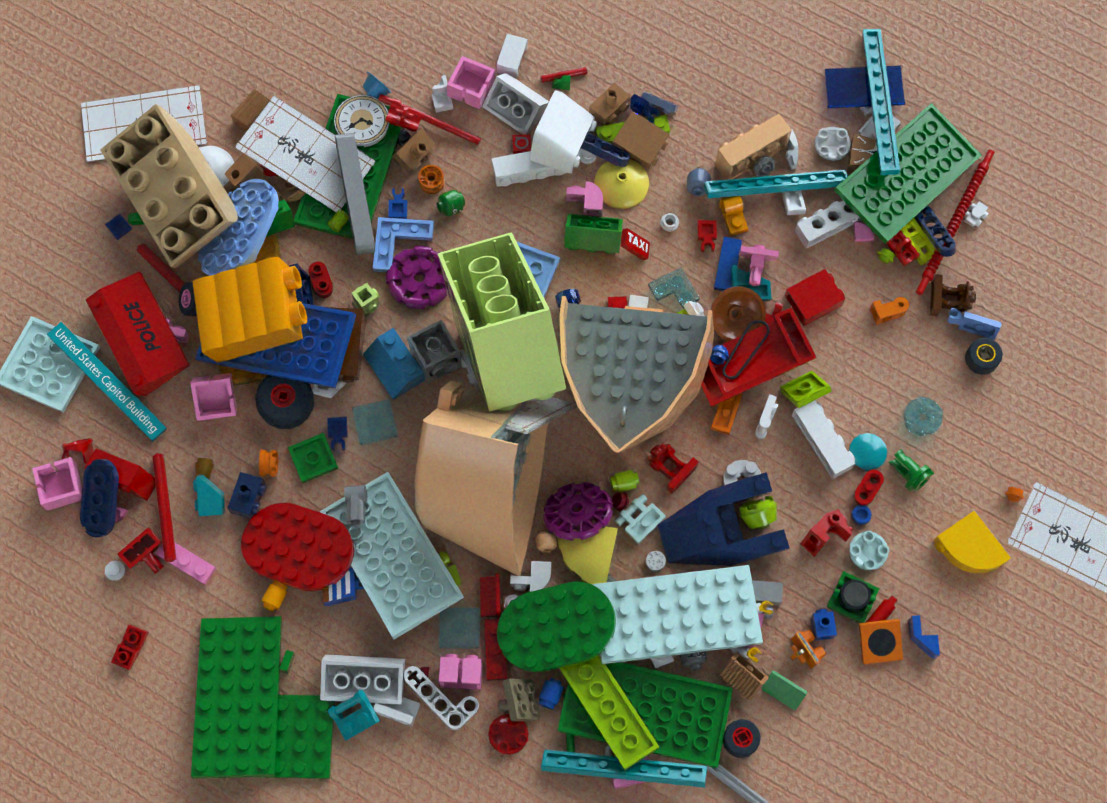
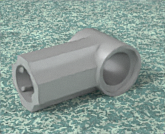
[344,485,367,525]

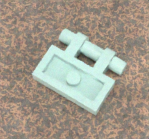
[615,494,666,544]

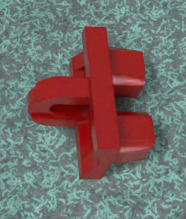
[886,230,920,267]

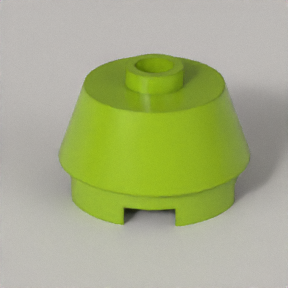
[739,496,777,530]

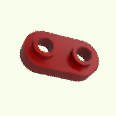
[308,261,333,298]
[853,470,884,506]

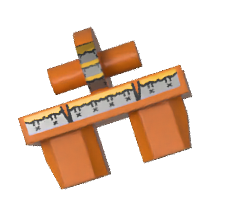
[790,630,826,669]

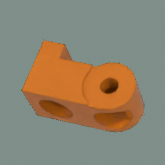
[870,297,909,325]

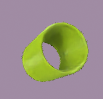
[327,209,349,232]

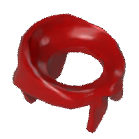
[62,438,93,464]

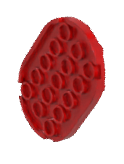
[241,503,354,591]

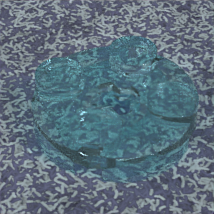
[903,396,943,436]

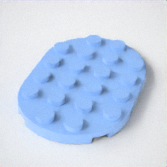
[198,179,279,276]

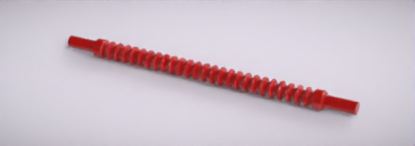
[916,149,995,296]

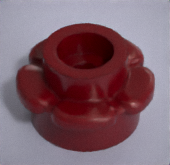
[612,492,629,511]

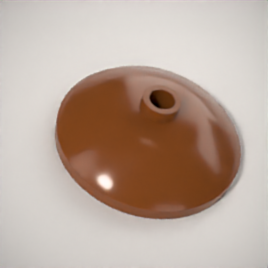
[710,286,766,341]

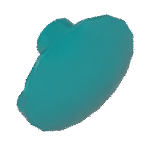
[849,433,887,471]

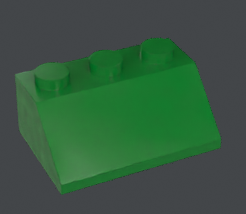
[564,213,623,254]

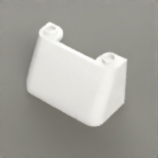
[530,90,597,174]

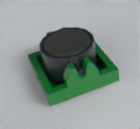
[826,571,880,623]

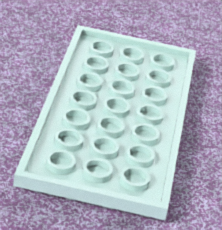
[320,472,464,639]
[592,565,763,664]

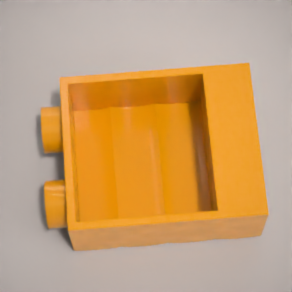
[192,257,307,363]

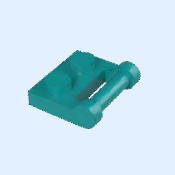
[328,690,380,741]

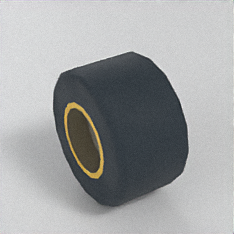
[965,337,1003,375]

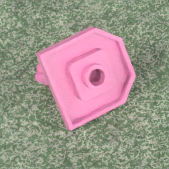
[738,245,779,287]

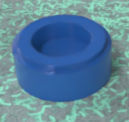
[851,505,872,526]

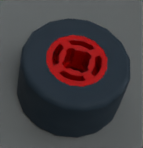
[723,719,761,758]

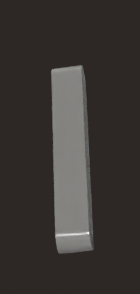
[335,133,375,255]

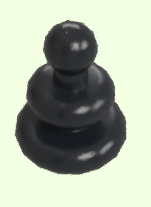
[397,129,411,146]

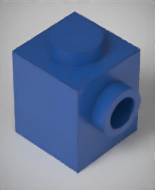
[810,609,837,641]

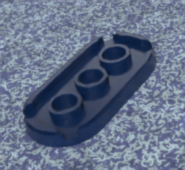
[80,459,119,538]

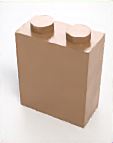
[612,111,670,169]

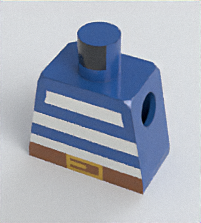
[323,568,364,606]

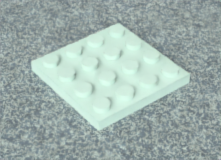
[0,316,100,413]

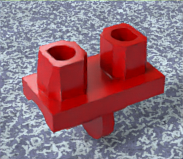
[385,103,423,132]

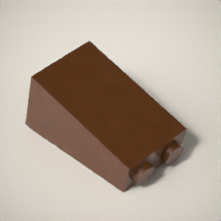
[326,307,367,383]

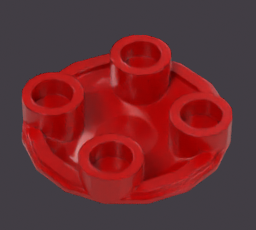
[488,714,529,755]

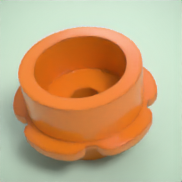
[1005,487,1024,502]

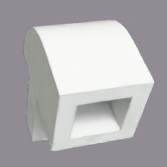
[510,561,551,592]

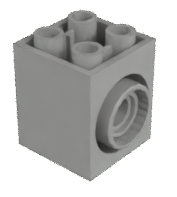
[407,320,462,384]

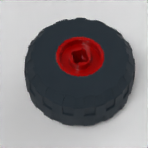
[255,375,314,429]

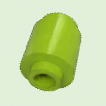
[610,469,639,492]

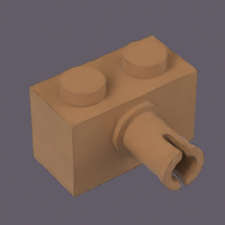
[589,83,630,126]
[392,129,436,172]

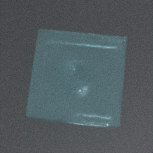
[352,399,398,445]
[439,608,480,648]

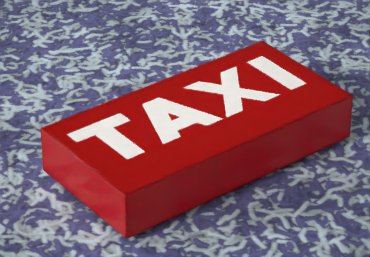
[620,228,650,260]

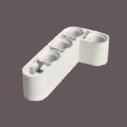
[404,666,479,731]

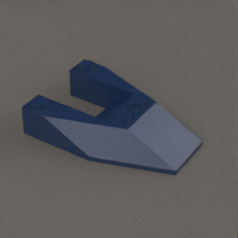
[657,472,790,566]

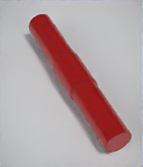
[540,67,587,83]

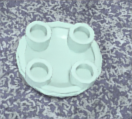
[849,531,889,570]

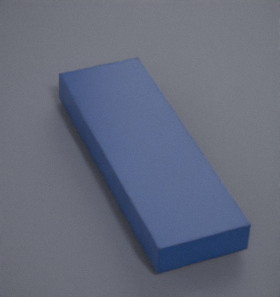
[714,237,742,291]

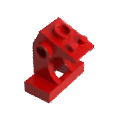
[647,443,699,494]
[800,509,853,557]

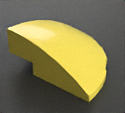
[557,526,618,584]

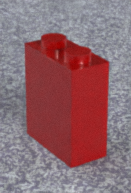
[784,269,845,326]

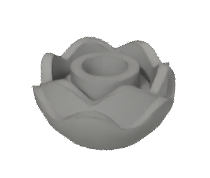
[754,156,775,177]

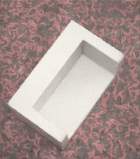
[497,34,528,78]

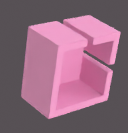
[447,56,495,109]
[191,373,237,421]
[32,457,82,511]
[439,654,483,690]

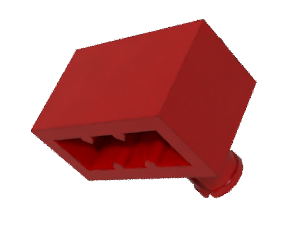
[117,527,164,574]

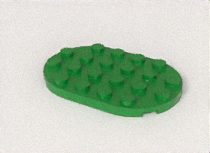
[497,582,616,672]

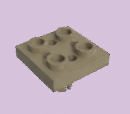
[498,679,540,721]

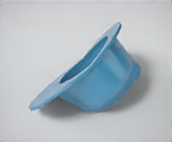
[363,71,391,99]

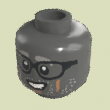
[680,651,707,671]

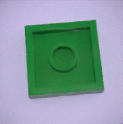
[288,432,339,483]

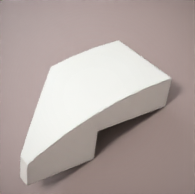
[432,75,453,113]
[785,129,798,170]

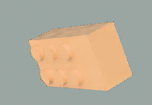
[715,114,792,180]

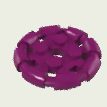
[386,246,447,309]
[543,482,613,541]

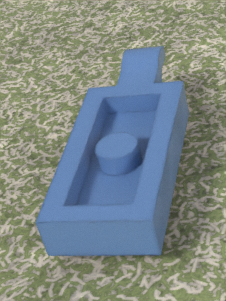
[947,308,1002,340]

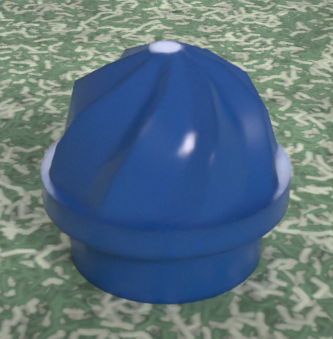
[710,345,729,365]

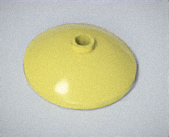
[594,159,649,209]

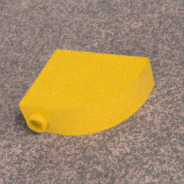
[933,511,1011,573]

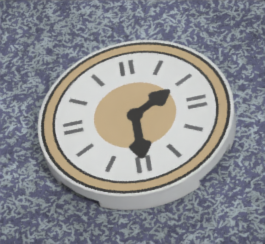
[334,95,389,147]

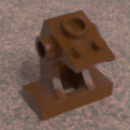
[930,274,976,316]

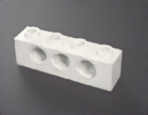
[795,201,862,249]

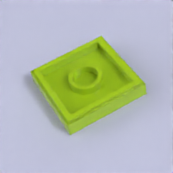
[779,371,832,408]

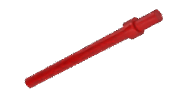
[378,94,481,145]

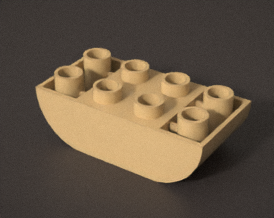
[100,104,238,268]

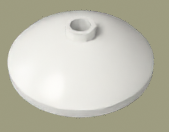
[199,146,234,186]

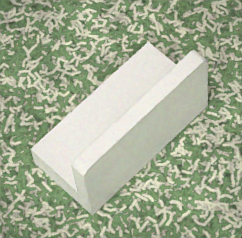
[373,697,420,727]

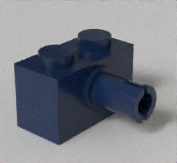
[227,472,267,519]

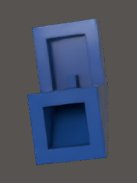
[908,615,940,658]

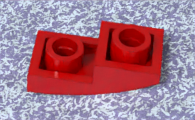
[111,624,149,670]

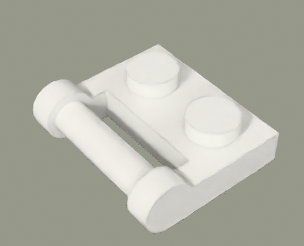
[755,395,778,439]

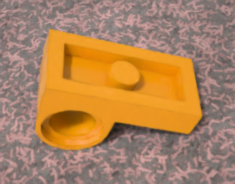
[719,196,749,236]

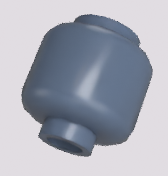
[687,168,711,196]

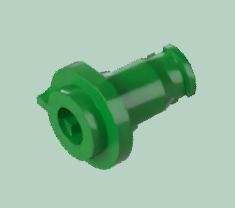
[888,450,934,491]

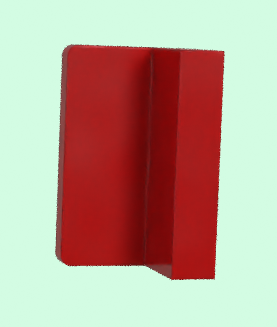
[480,573,501,618]

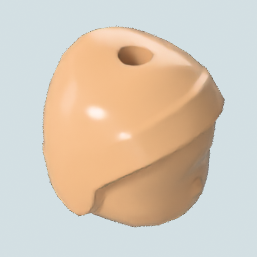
[536,531,557,553]

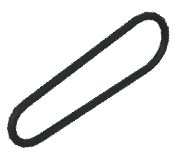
[722,320,770,379]

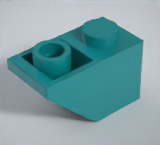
[193,475,225,516]

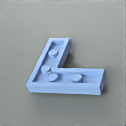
[373,217,434,272]

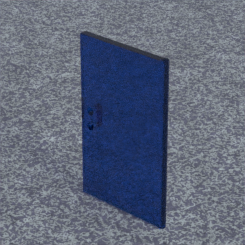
[825,65,906,109]

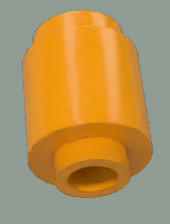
[261,580,288,612]

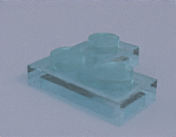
[648,267,700,308]

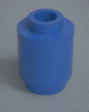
[538,678,564,710]

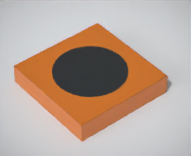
[859,619,903,664]

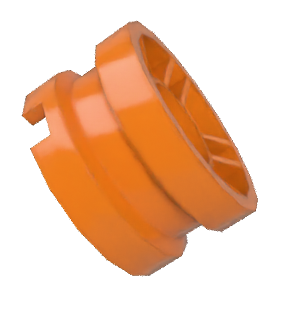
[418,165,444,194]
[259,450,279,477]

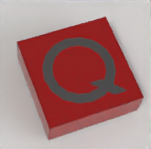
[512,134,531,154]

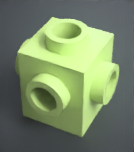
[351,283,380,314]

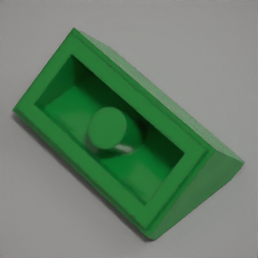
[762,670,807,710]

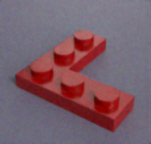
[485,619,507,681]

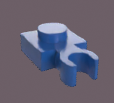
[388,188,408,219]

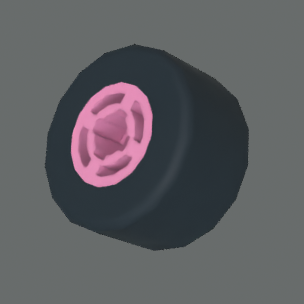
[178,282,197,317]

